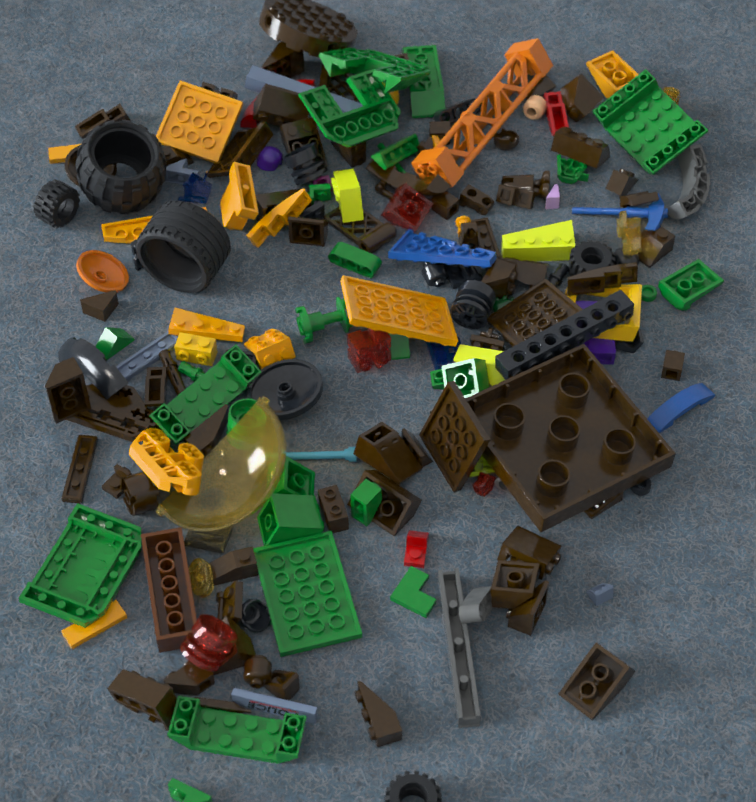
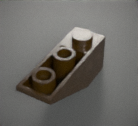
[355,681,402,747]

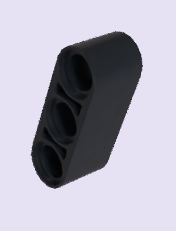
[433,98,482,124]

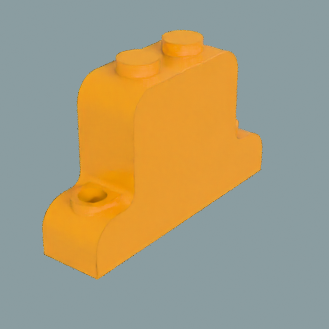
[220,162,259,231]

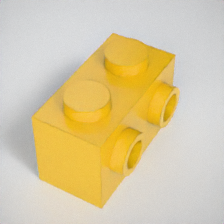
[174,332,218,366]

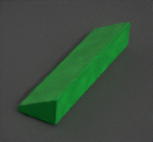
[371,133,419,170]

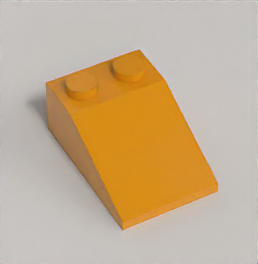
[586,50,639,99]

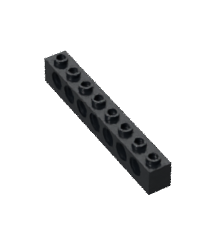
[495,290,634,380]

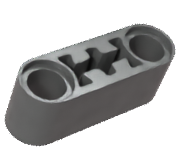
[459,586,494,624]

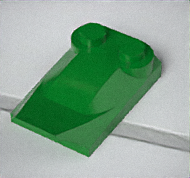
[658,259,724,310]

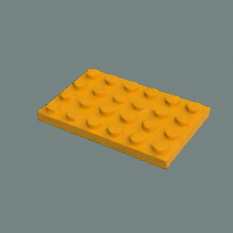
[341,275,458,347]

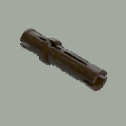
[158,349,186,396]

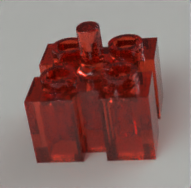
[347,328,391,373]

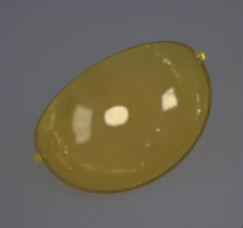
[156,396,287,531]

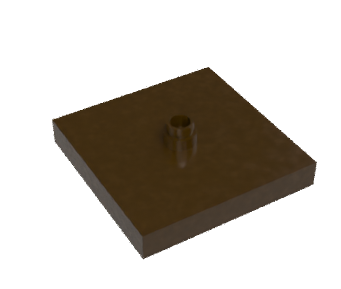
[465,344,676,532]

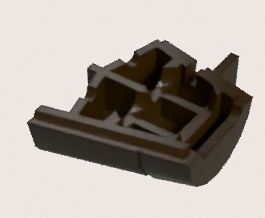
[619,191,659,208]

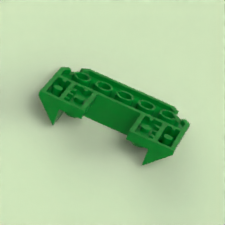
[319,47,430,94]
[298,69,401,148]

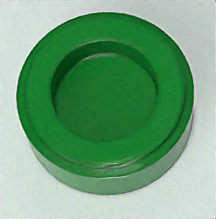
[641,284,657,302]

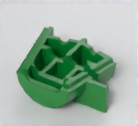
[557,154,589,184]

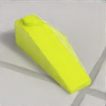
[453,344,505,386]

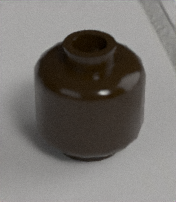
[243,655,272,689]

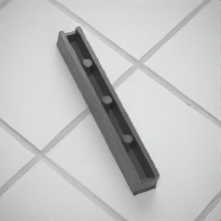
[438,568,481,728]

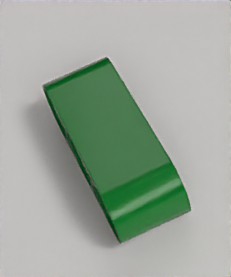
[328,242,382,278]

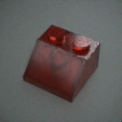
[381,183,433,232]

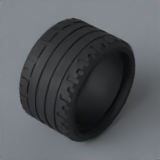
[136,201,231,293]

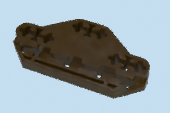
[66,384,163,442]

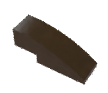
[75,104,132,139]
[145,366,167,407]

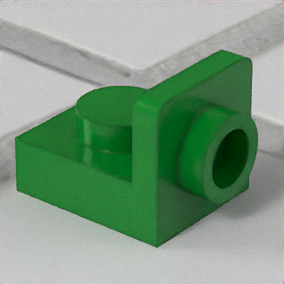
[307,184,331,206]

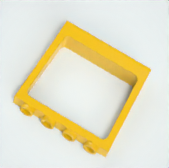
[565,284,642,342]

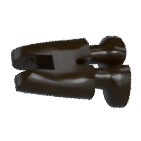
[501,171,550,200]

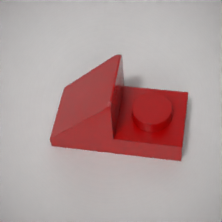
[404,530,429,568]

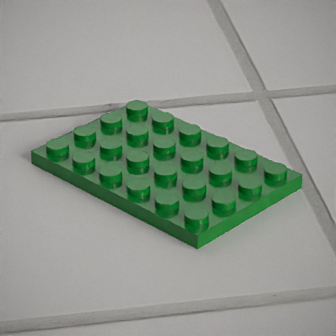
[253,530,362,657]

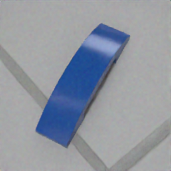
[647,383,715,434]

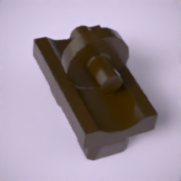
[470,327,505,351]

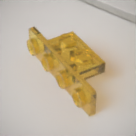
[616,210,642,255]

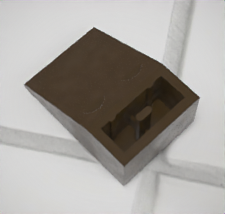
[262,42,305,79]
[279,117,328,171]
[353,422,423,485]

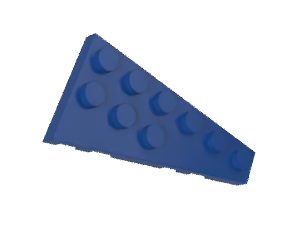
[388,229,497,268]

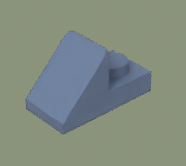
[165,159,200,187]

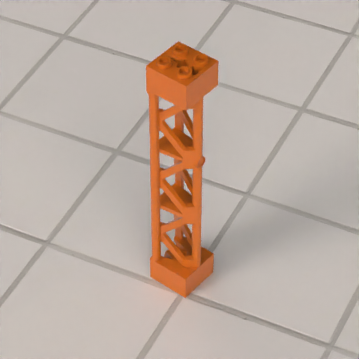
[411,38,553,188]

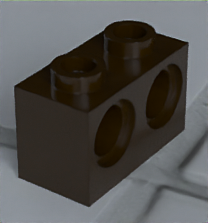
[318,485,349,534]

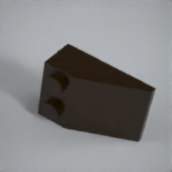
[558,642,636,720]

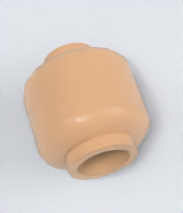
[523,95,546,120]

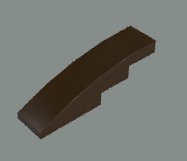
[567,262,638,296]

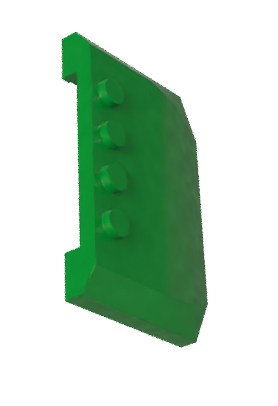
[19,503,142,628]

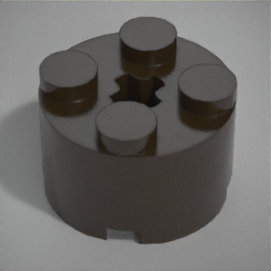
[120,471,160,516]

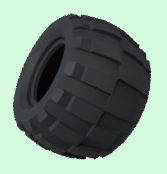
[75,120,167,214]

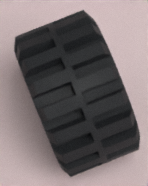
[33,179,80,228]
[568,240,615,277]
[385,771,442,802]

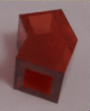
[472,472,497,497]

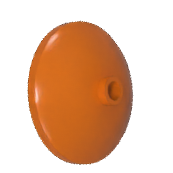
[76,250,129,293]

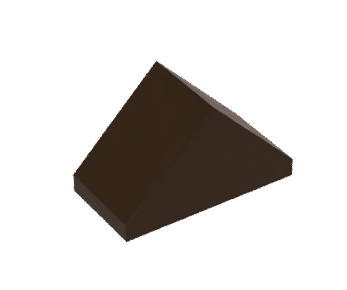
[80,290,119,322]
[263,669,300,700]

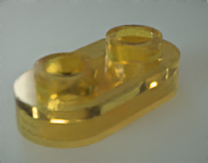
[189,558,214,598]

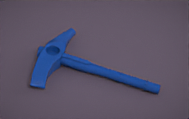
[572,193,668,231]

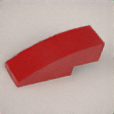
[543,91,569,136]

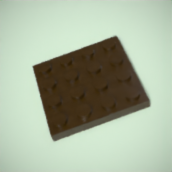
[487,279,583,346]
[419,381,491,492]

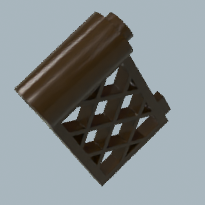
[323,206,397,253]

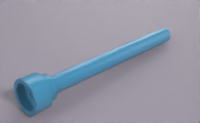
[263,446,357,462]

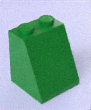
[257,493,324,546]

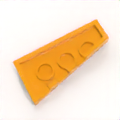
[168,308,245,342]

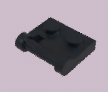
[443,263,483,289]

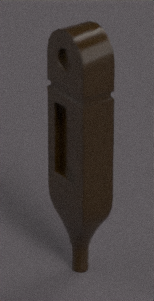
[195,697,252,713]

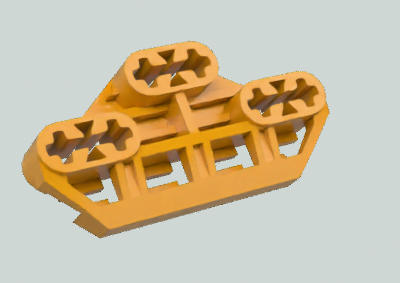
[129,428,204,496]

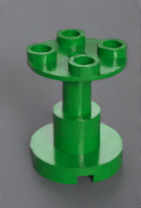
[295,297,352,344]

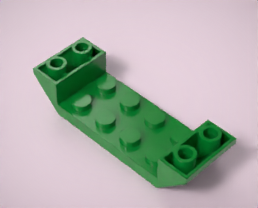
[401,45,445,118]
[150,344,262,444]
[168,696,307,764]

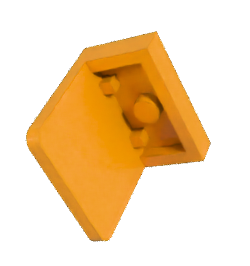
[244,329,296,370]

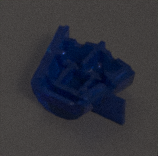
[178,171,212,204]

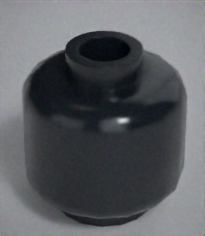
[422,262,448,287]

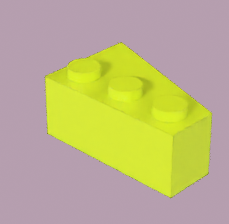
[331,169,364,223]

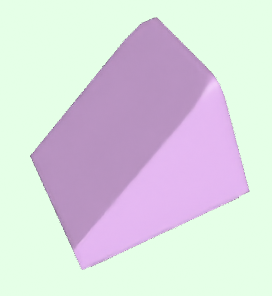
[545,184,560,209]

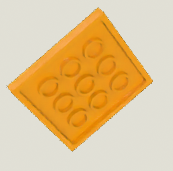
[156,80,243,164]

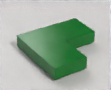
[390,566,437,618]

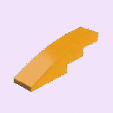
[246,188,312,248]

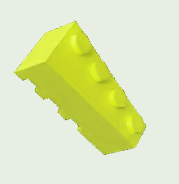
[501,220,575,261]

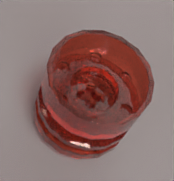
[180,614,238,672]

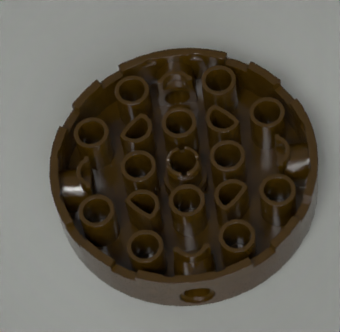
[259,0,358,58]

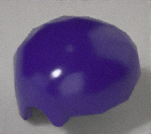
[257,146,283,171]

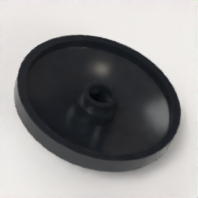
[247,359,323,421]

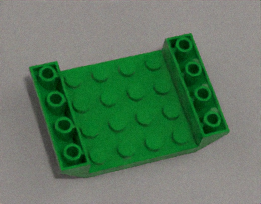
[592,69,709,175]

